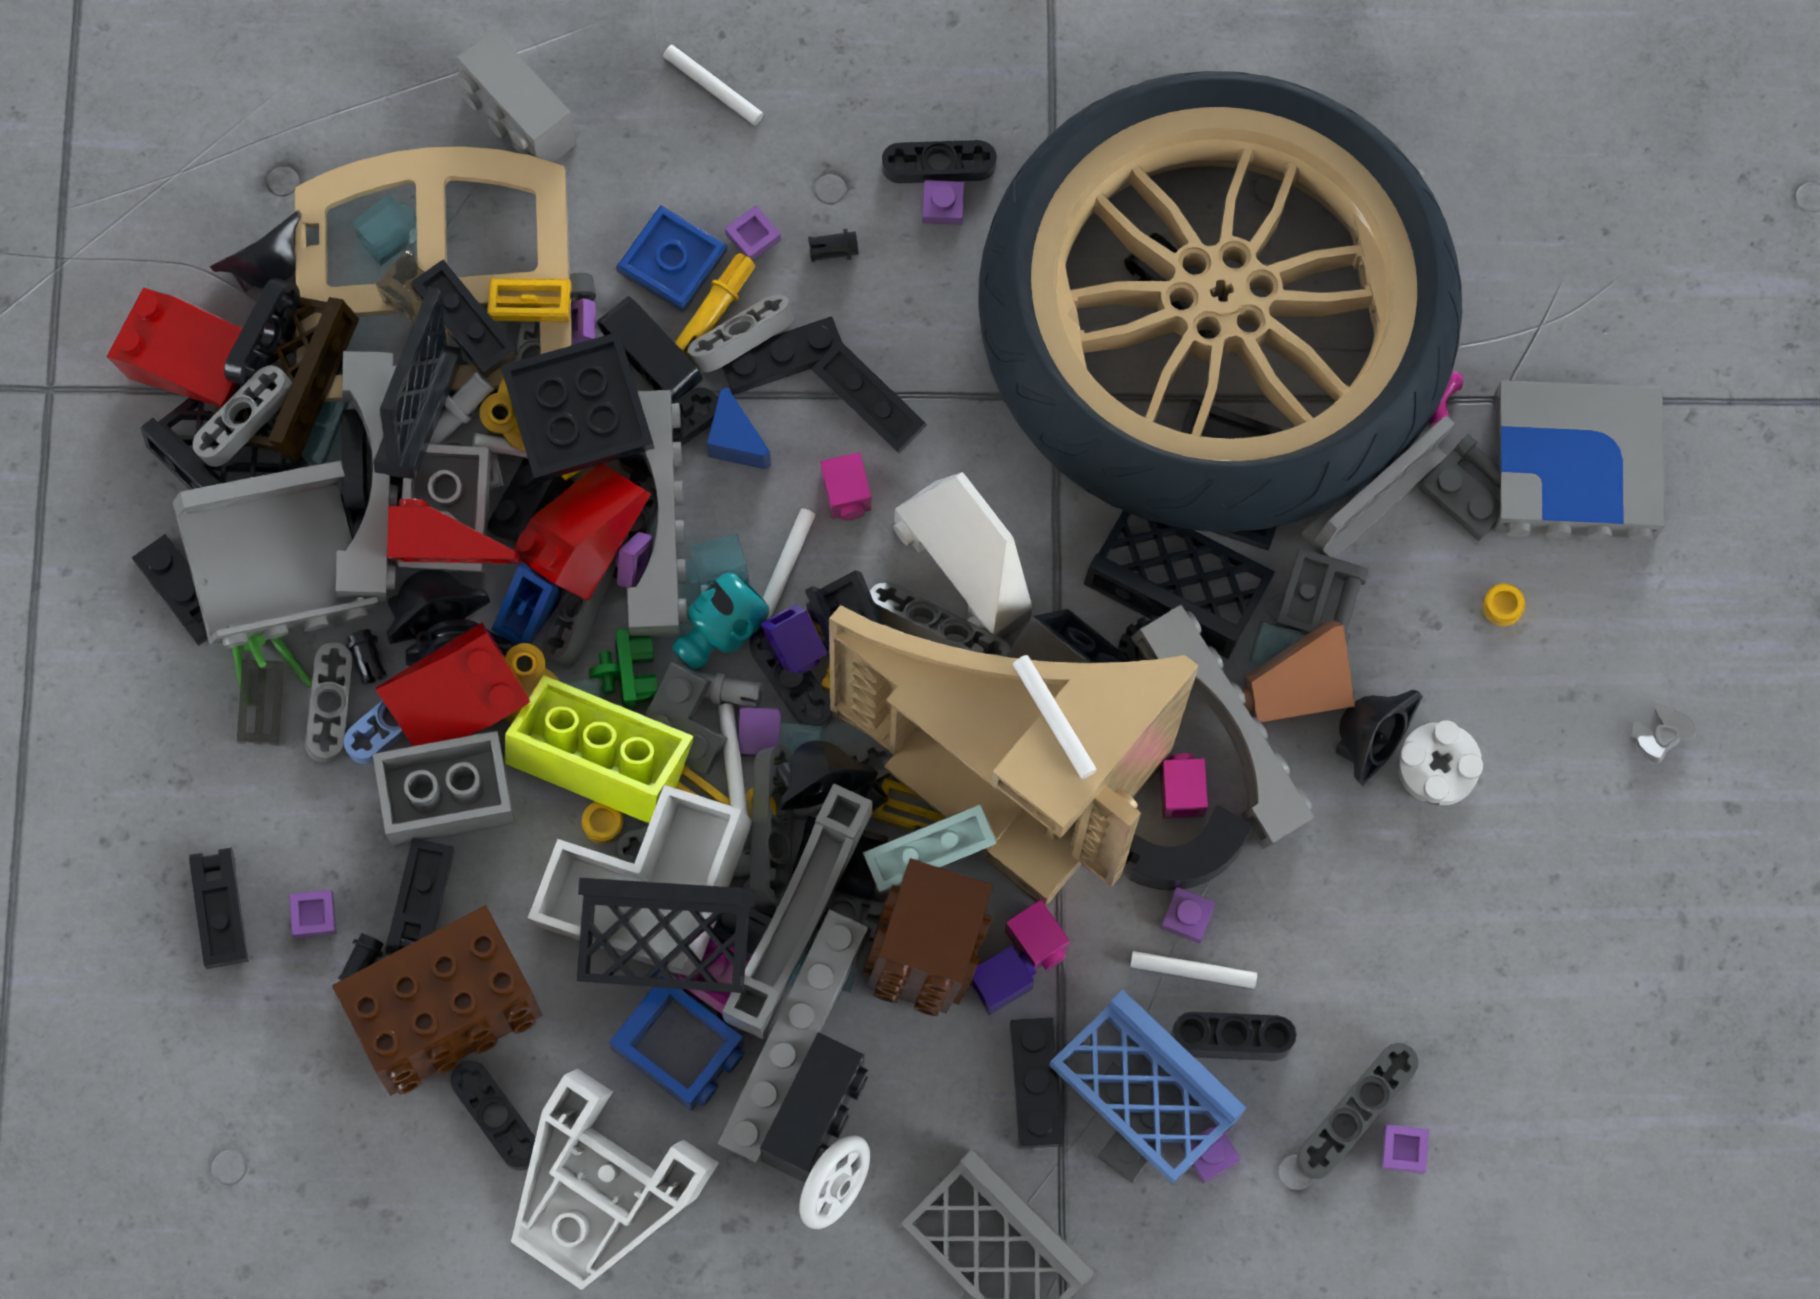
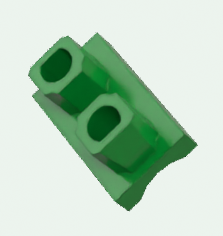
[589,629,658,712]

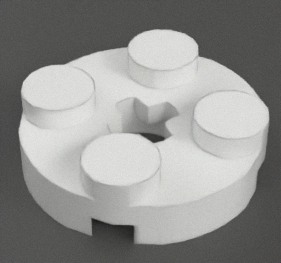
[1398,720,1483,805]

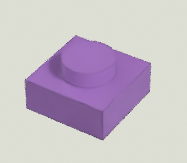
[922,180,964,225]
[725,205,781,261]
[571,298,596,345]
[615,532,653,588]
[1161,887,1216,944]
[289,890,337,939]
[1181,1124,1241,1183]
[1381,1124,1429,1174]

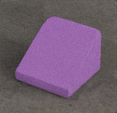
[739,708,782,756]

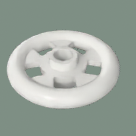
[799,1135,870,1229]

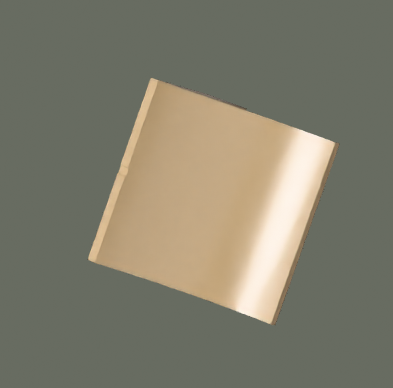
[829,605,1199,906]

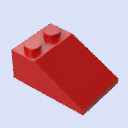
[106,287,261,408]
[513,464,651,601]
[387,499,521,564]
[375,622,530,746]

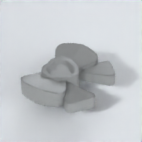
[1631,706,1696,763]

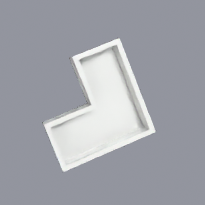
[528,785,753,977]

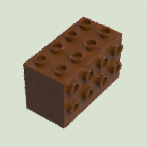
[862,858,993,1016]
[332,905,543,1096]

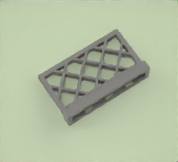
[1301,415,1455,558]
[901,1149,1097,1299]

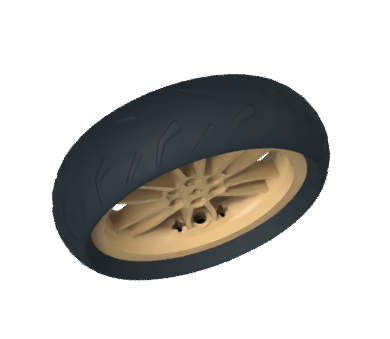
[978,71,1463,532]

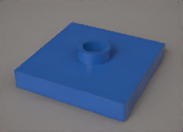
[616,205,727,312]

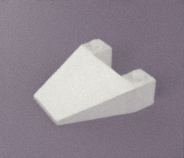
[893,472,1033,638]
[511,1068,719,1290]

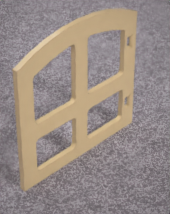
[295,146,572,403]

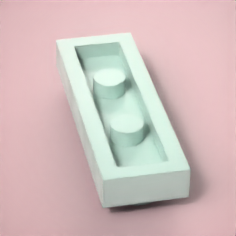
[863,804,997,892]

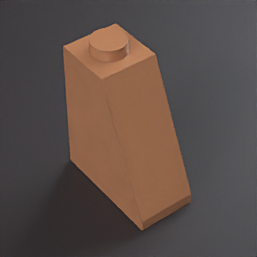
[1241,620,1355,722]

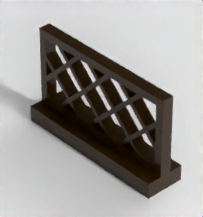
[211,297,359,461]

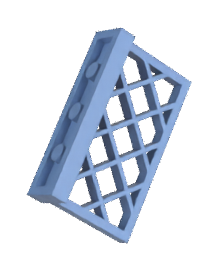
[1049,989,1247,1185]

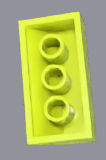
[505,675,694,824]

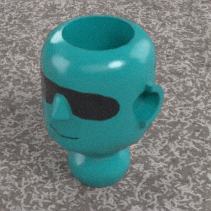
[673,572,769,670]

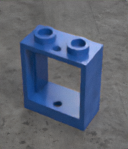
[609,975,745,1111]

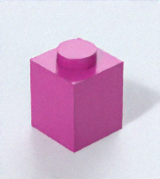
[820,452,871,521]
[1160,753,1208,819]
[1004,899,1070,971]

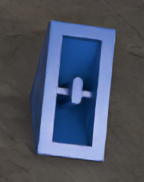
[707,387,771,469]
[491,562,560,645]

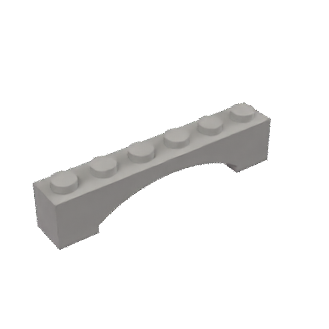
[335,351,398,602]
[627,390,688,638]
[1131,605,1314,849]
[722,783,872,1039]
[717,909,872,1162]

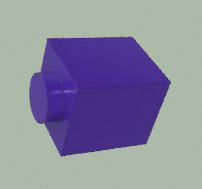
[760,604,828,673]
[970,945,1036,1015]

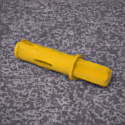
[674,253,755,361]

